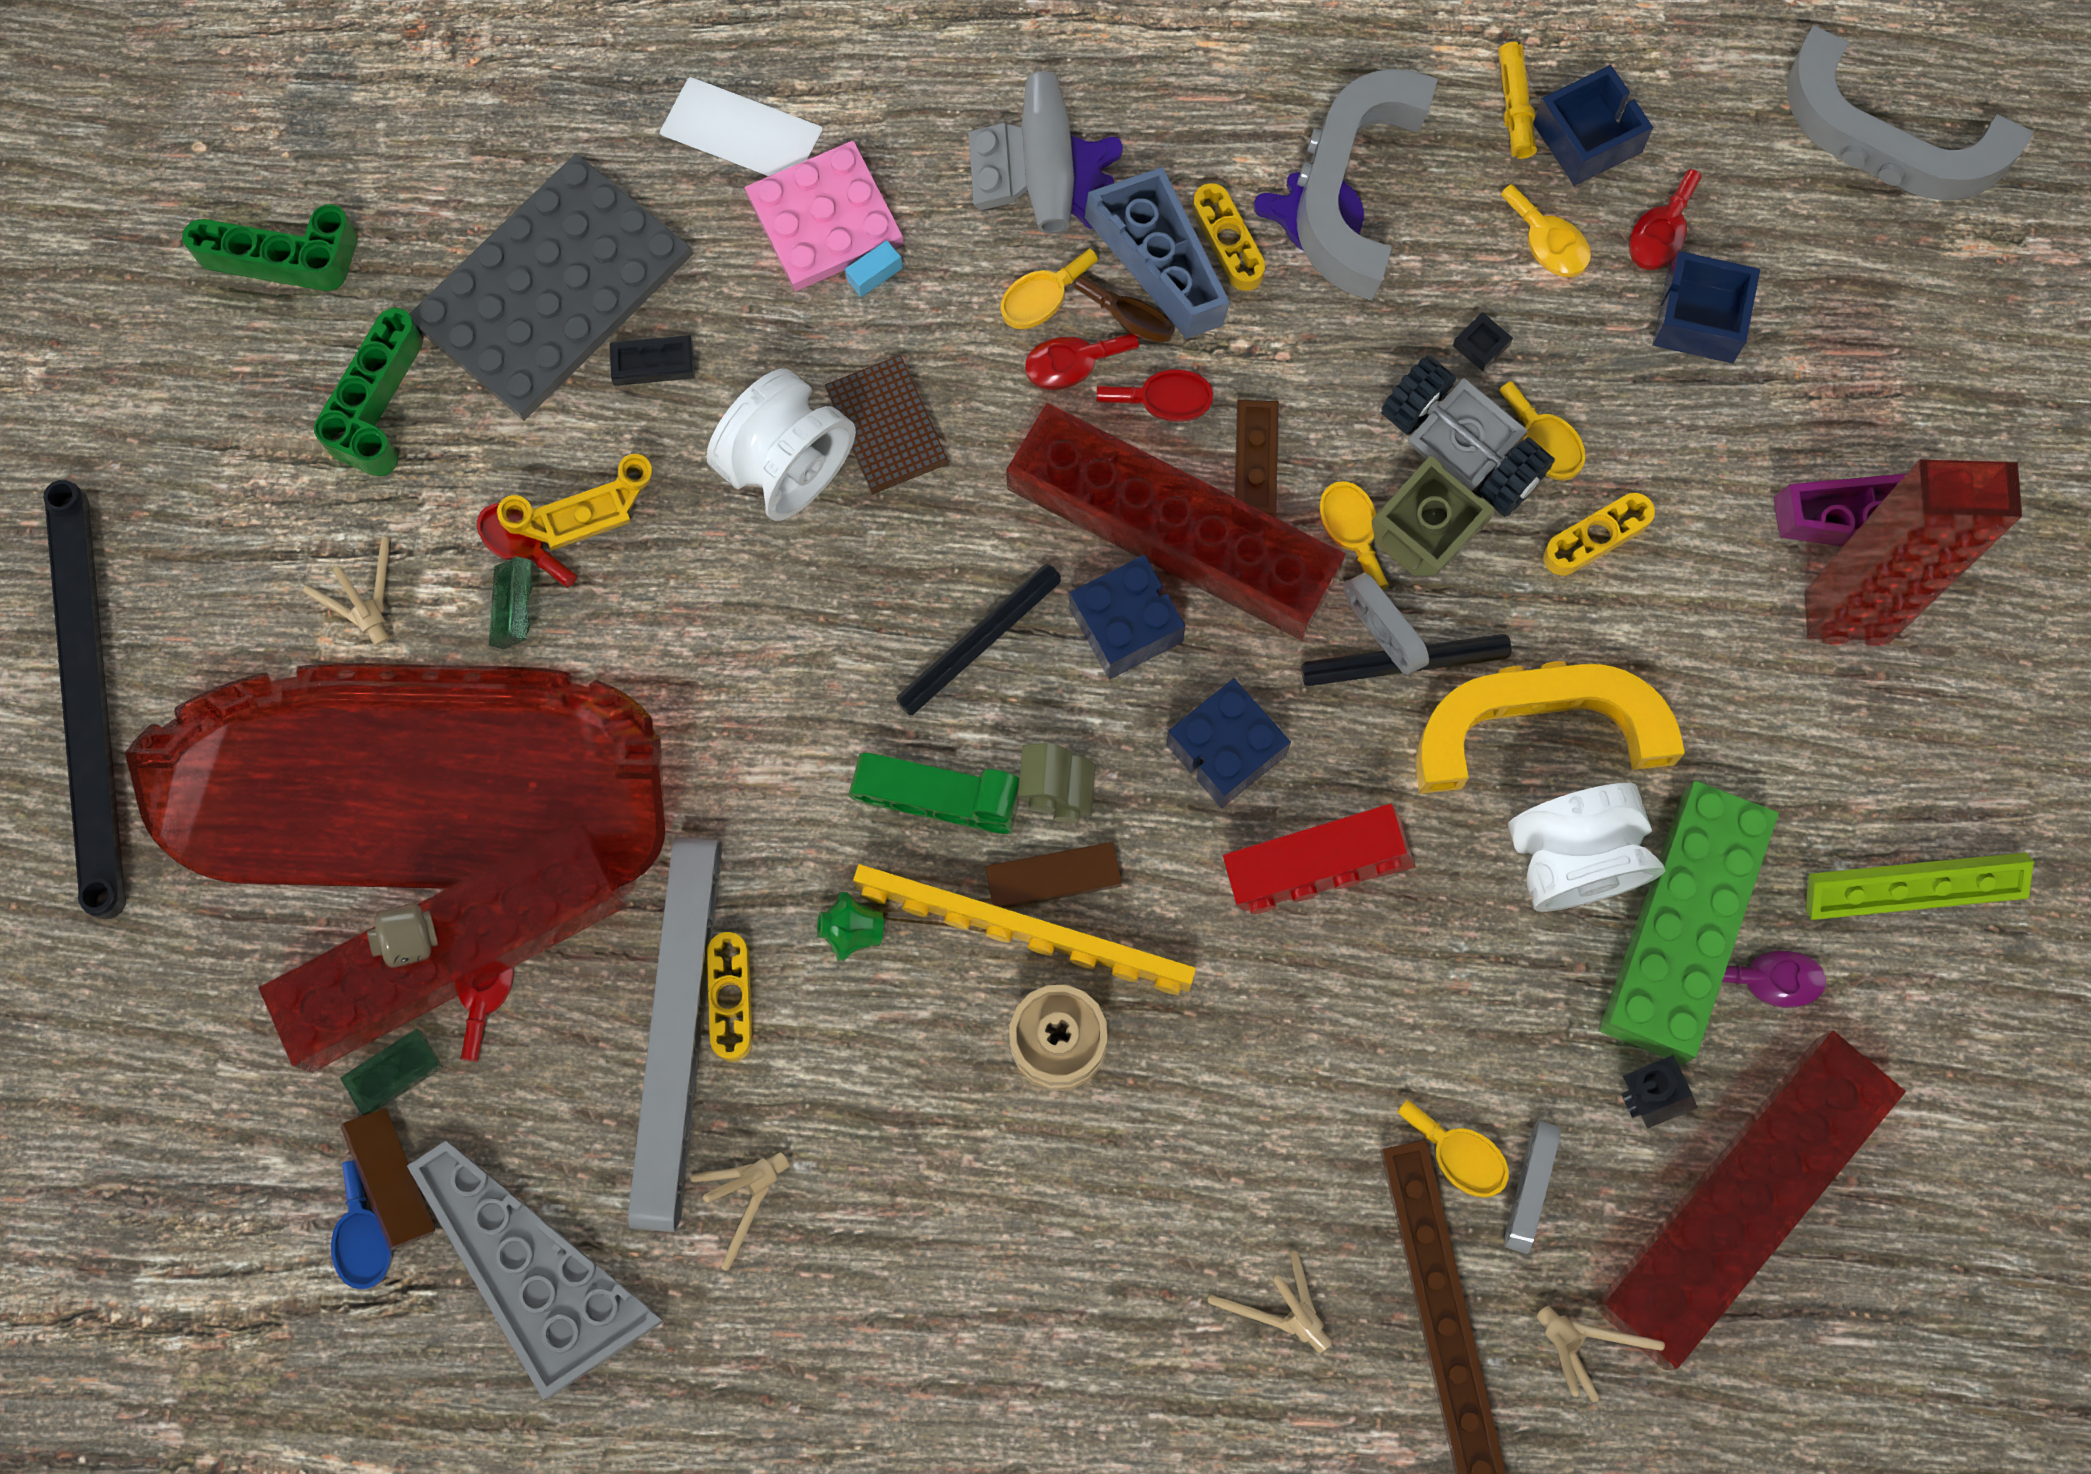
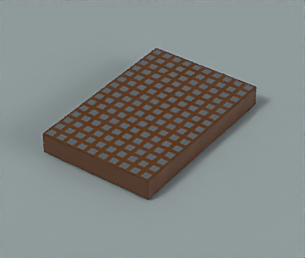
[825,355,948,495]

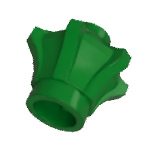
[817,892,884,961]

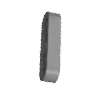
[1343,573,1429,675]
[1504,1120,1561,1254]

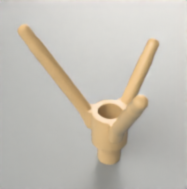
[303,536,390,646]
[690,1152,790,1271]
[1208,1250,1332,1353]
[1536,1306,1665,1402]

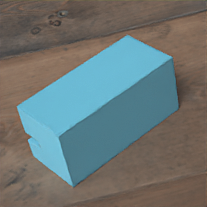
[845,240,903,297]

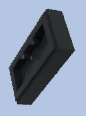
[610,335,695,386]

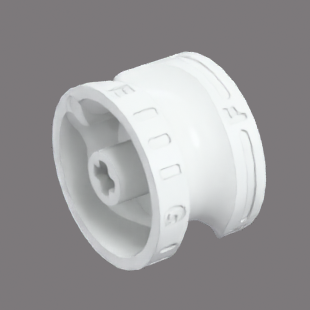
[706,369,856,521]
[1508,783,1666,912]

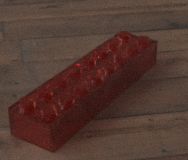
[1006,403,1346,641]
[1804,459,2022,646]
[258,820,628,1073]
[1593,1030,1906,1370]

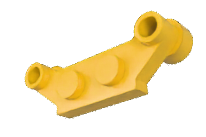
[497,454,652,551]

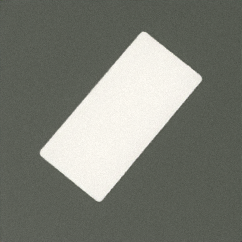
[660,77,822,176]

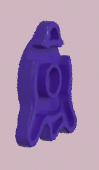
[1027,135,1123,229]
[1254,172,1364,251]

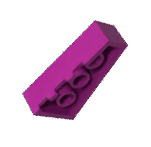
[1774,468,1971,563]

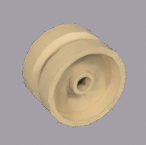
[1009,985,1108,1091]

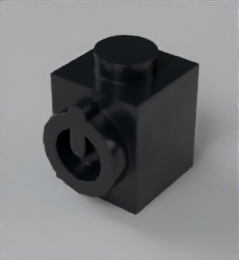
[1621,1055,1698,1129]

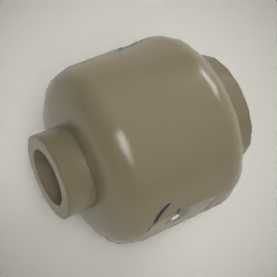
[367,903,438,968]

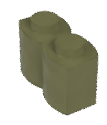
[1018,743,1096,823]

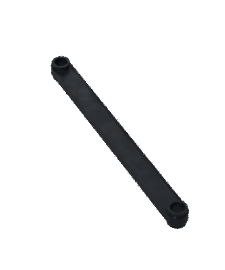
[43,480,126,919]

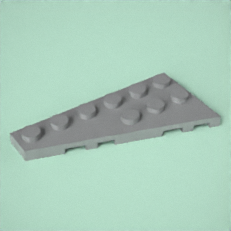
[407,1141,665,1400]

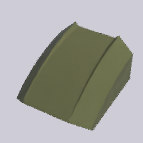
[1371,455,1495,576]

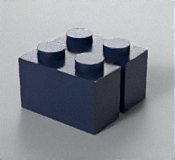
[1533,65,1654,186]
[1652,251,1760,364]
[1069,555,1186,680]
[1166,678,1291,809]

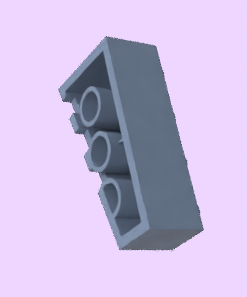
[1084,167,1230,339]

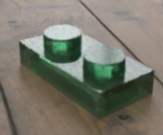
[489,556,533,649]
[340,1028,443,1116]

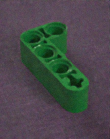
[182,204,358,291]
[314,307,423,477]
[848,753,1020,834]

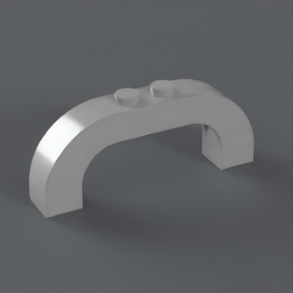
[1787,25,2034,200]
[1297,69,1438,301]

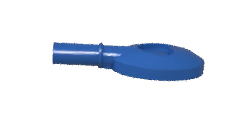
[331,1160,392,1290]

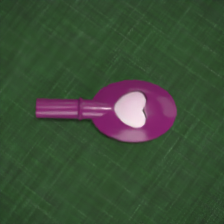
[1722,951,1826,1008]

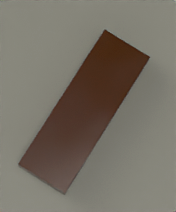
[1234,400,1279,522]
[985,842,1122,909]
[340,1108,435,1251]

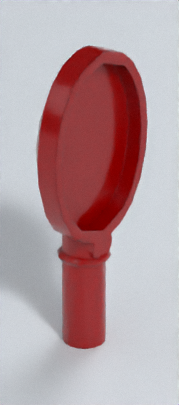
[1628,169,1702,270]
[1025,333,1139,390]
[1096,369,1213,422]
[476,503,577,588]
[456,938,514,1062]

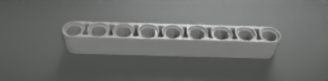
[628,837,721,1232]

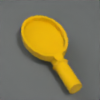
[1501,184,1591,277]
[1000,248,1098,329]
[1499,381,1586,481]
[1320,481,1389,590]
[1397,1098,1509,1198]

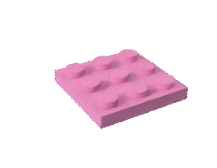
[744,141,904,292]

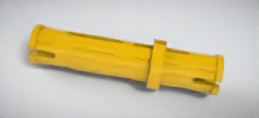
[1498,42,1537,159]

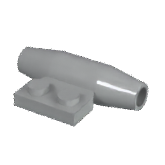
[968,72,1074,234]

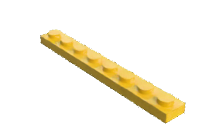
[853,864,1196,995]

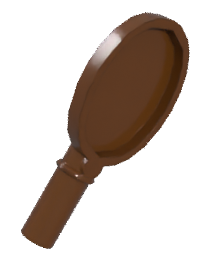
[1074,275,1175,342]

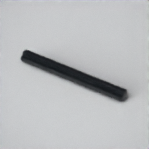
[896,563,1061,715]
[1301,634,1512,686]

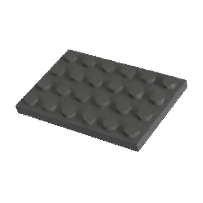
[409,153,693,421]

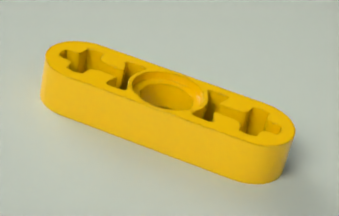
[1193,183,1265,291]
[1543,493,1655,576]
[707,932,753,1062]

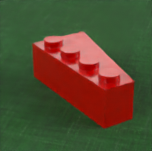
[1222,803,1416,914]

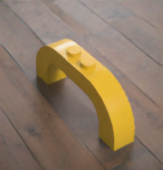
[1416,661,1685,794]

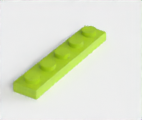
[1805,852,2034,920]

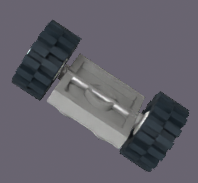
[1381,355,1555,517]

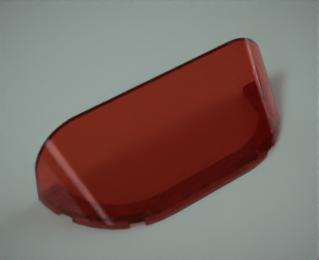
[125,663,665,892]

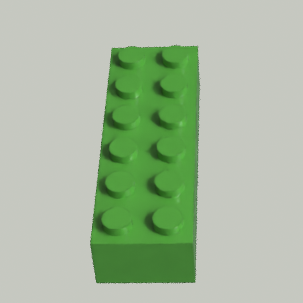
[1599,781,1779,1065]

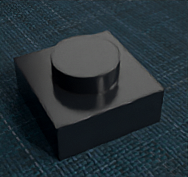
[1453,312,1513,372]

